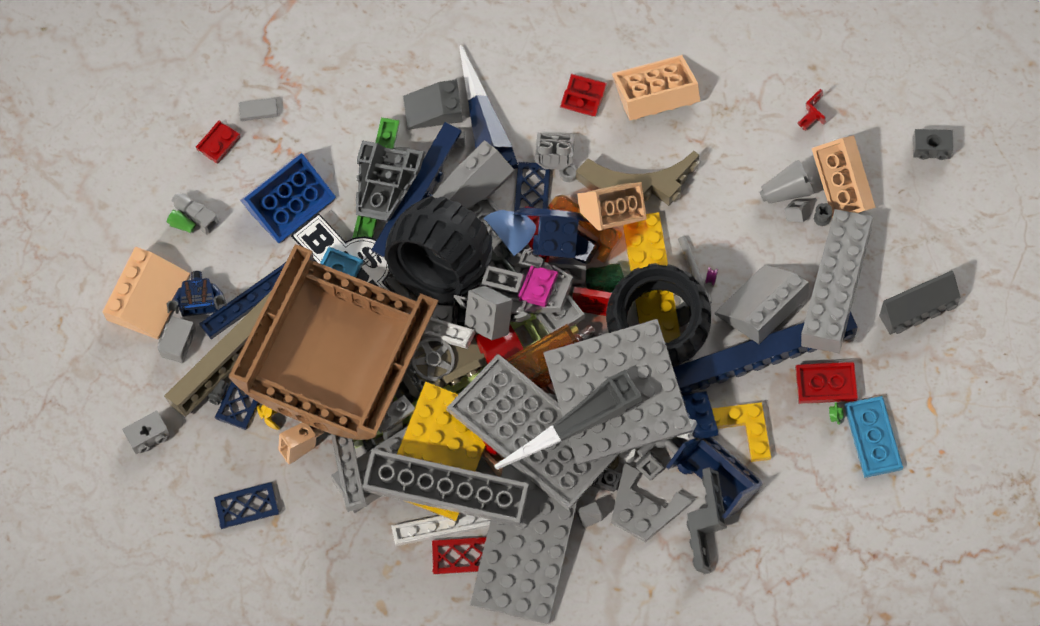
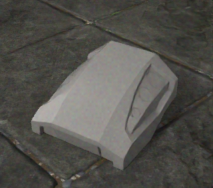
[535,133,574,170]

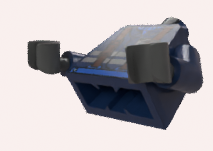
[167,271,227,317]

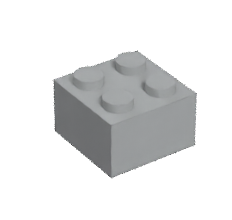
[464,286,513,340]

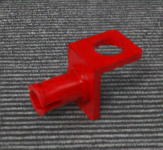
[797,89,826,131]

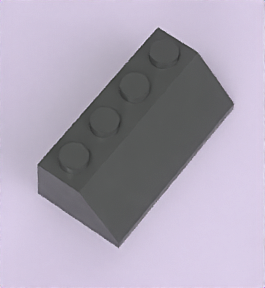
[879,270,960,335]

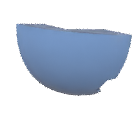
[484,210,536,256]

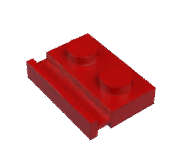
[196,120,240,164]
[573,287,612,316]

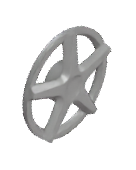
[411,337,455,381]

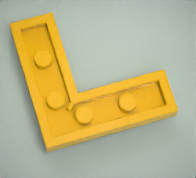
[712,402,771,462]

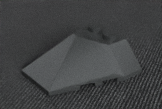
[356,140,425,222]

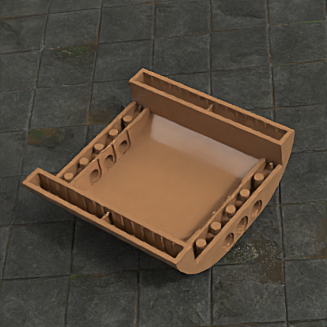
[229,244,438,440]

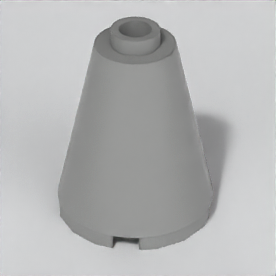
[759,160,814,204]

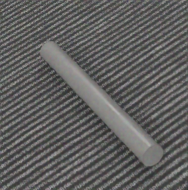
[678,236,712,304]

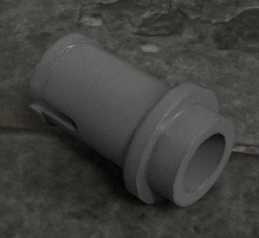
[208,380,229,405]

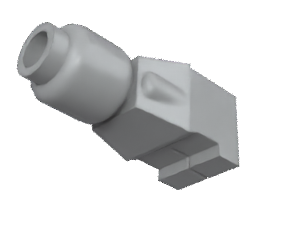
[172,193,219,235]

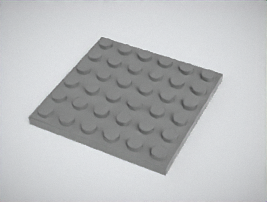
[543,319,692,466]

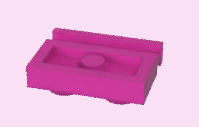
[518,265,558,307]

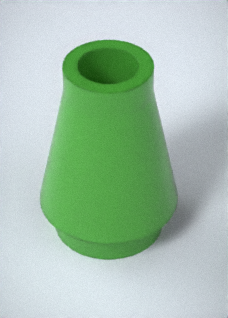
[166,209,196,234]

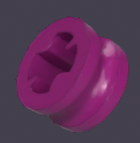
[705,267,718,286]

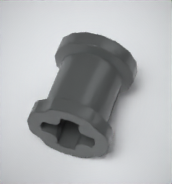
[814,203,832,226]

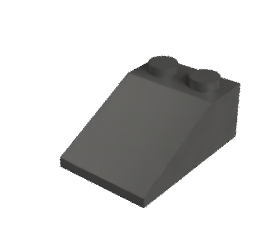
[403,79,463,130]

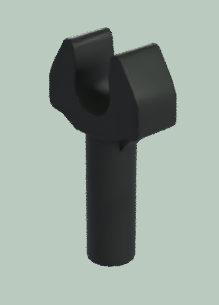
[492,246,517,272]

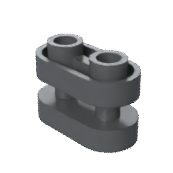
[395,364,425,403]

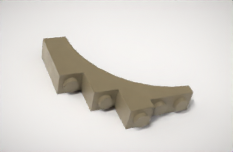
[576,151,700,206]

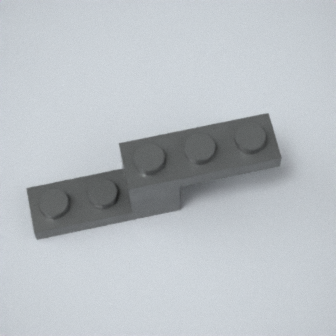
[687,467,727,574]

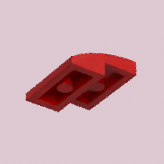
[560,74,607,117]
[474,324,527,364]

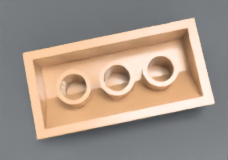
[812,135,876,218]
[578,182,647,230]

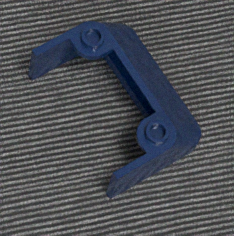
[666,437,762,519]

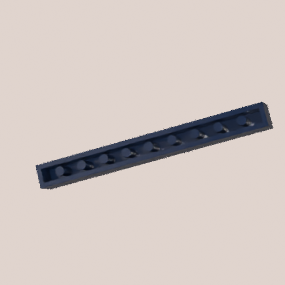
[673,312,858,396]

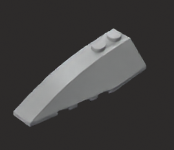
[433,140,515,210]

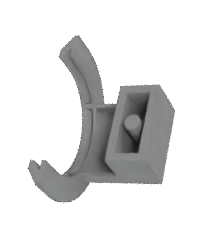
[454,265,531,322]

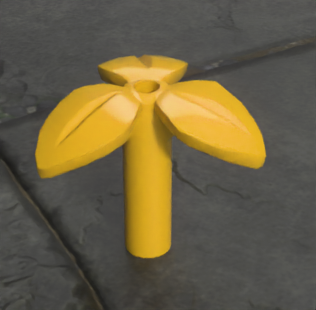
[257,405,280,430]

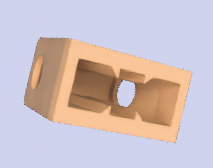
[278,423,324,464]

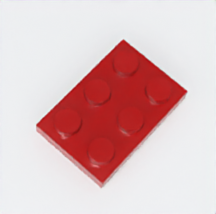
[795,362,858,404]

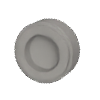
[559,163,578,182]

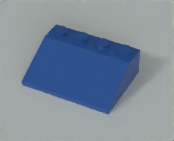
[240,153,336,243]

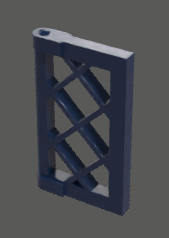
[514,162,551,212]
[214,382,259,430]
[214,482,279,530]

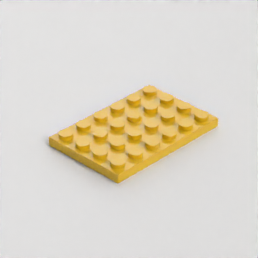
[397,382,485,521]

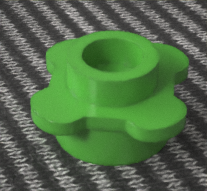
[829,402,844,425]

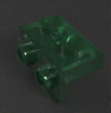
[585,263,624,293]

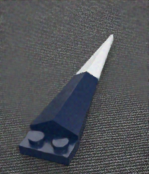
[460,45,518,169]

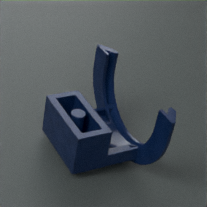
[514,208,589,258]

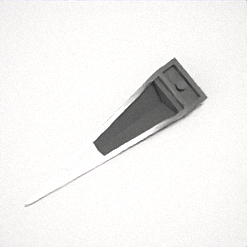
[495,370,643,469]

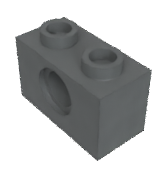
[913,129,953,160]

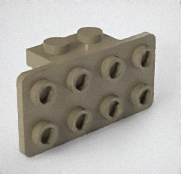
[415,332,487,388]

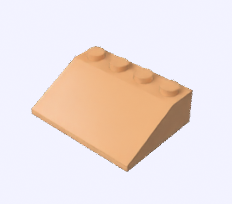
[612,55,700,120]
[102,246,190,339]

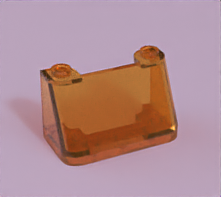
[547,194,623,264]

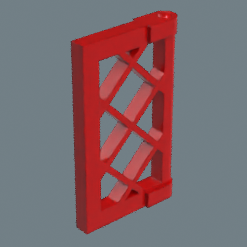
[432,537,486,575]

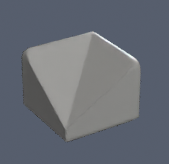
[784,200,811,222]
[636,450,664,480]
[578,502,602,528]

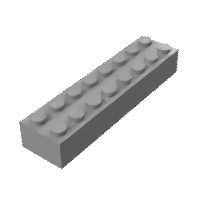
[801,209,872,354]
[362,449,529,526]

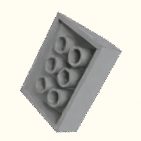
[715,265,809,344]

